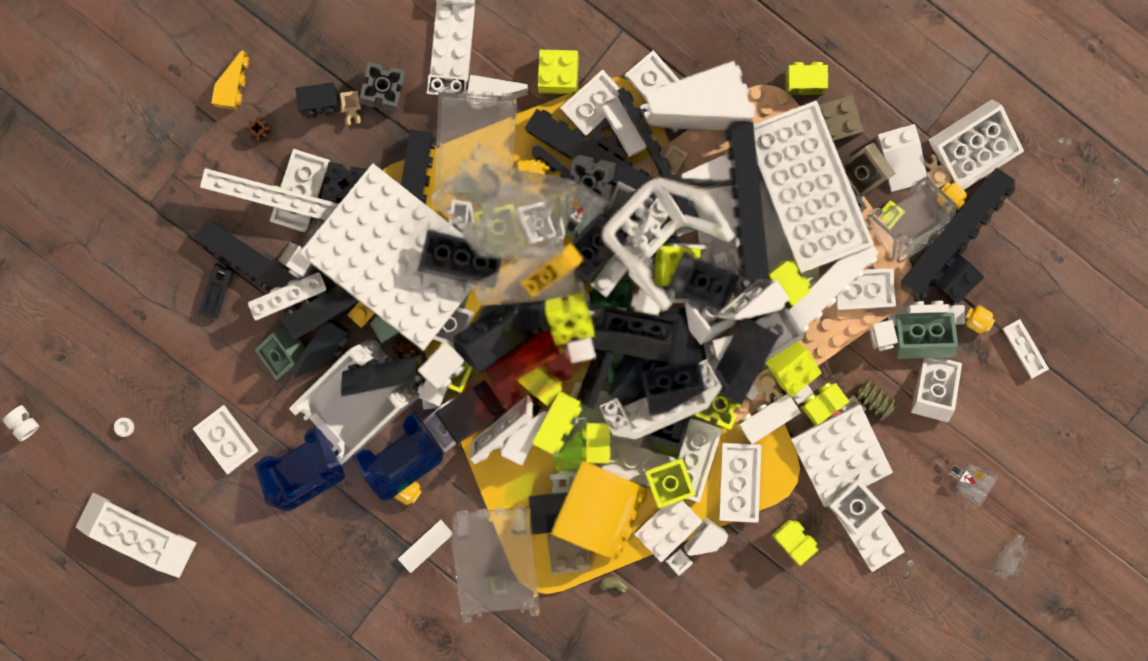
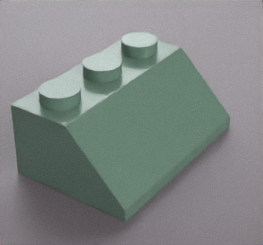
[896,313,958,359]

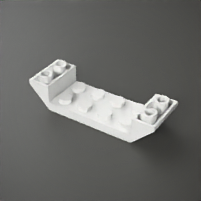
[427,0,475,97]
[599,360,721,439]
[76,492,196,578]

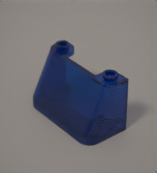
[352,412,444,501]
[254,427,346,511]

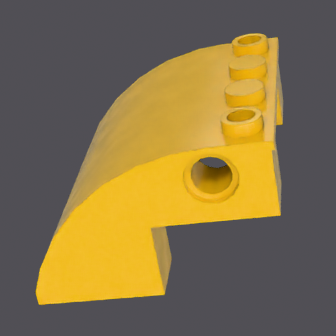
[551,461,647,560]

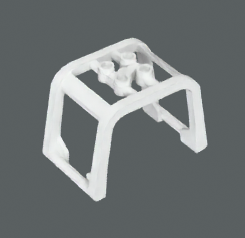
[603,178,734,310]

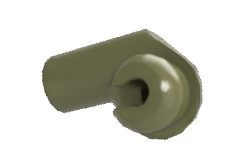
[599,576,629,594]

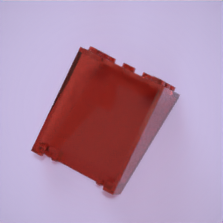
[486,331,576,410]

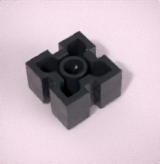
[321,162,367,204]

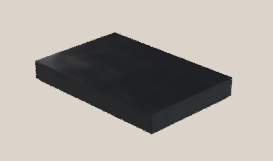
[576,349,615,409]

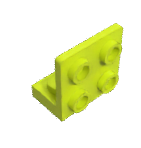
[654,245,700,286]

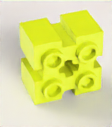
[545,292,595,346]
[518,363,563,407]
[801,383,850,425]
[694,392,741,430]
[582,423,610,463]
[771,520,818,566]

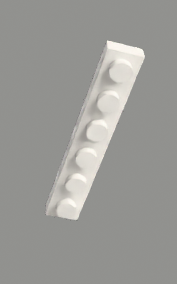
[591,198,669,298]

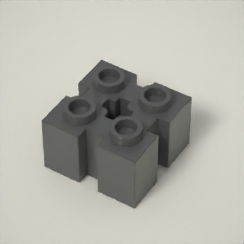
[359,62,405,113]
[567,155,616,205]

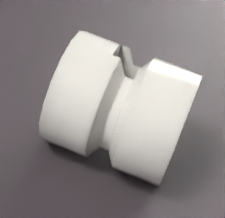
[2,405,40,442]

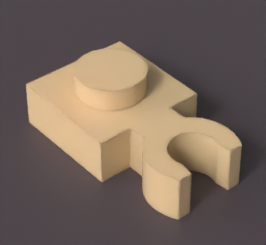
[337,91,361,125]
[924,154,952,191]
[753,366,779,403]

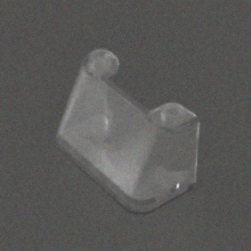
[867,177,957,263]

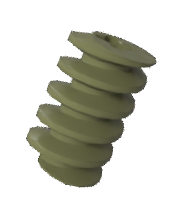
[856,379,898,420]

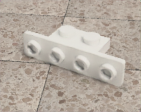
[248,273,327,320]
[888,301,965,326]

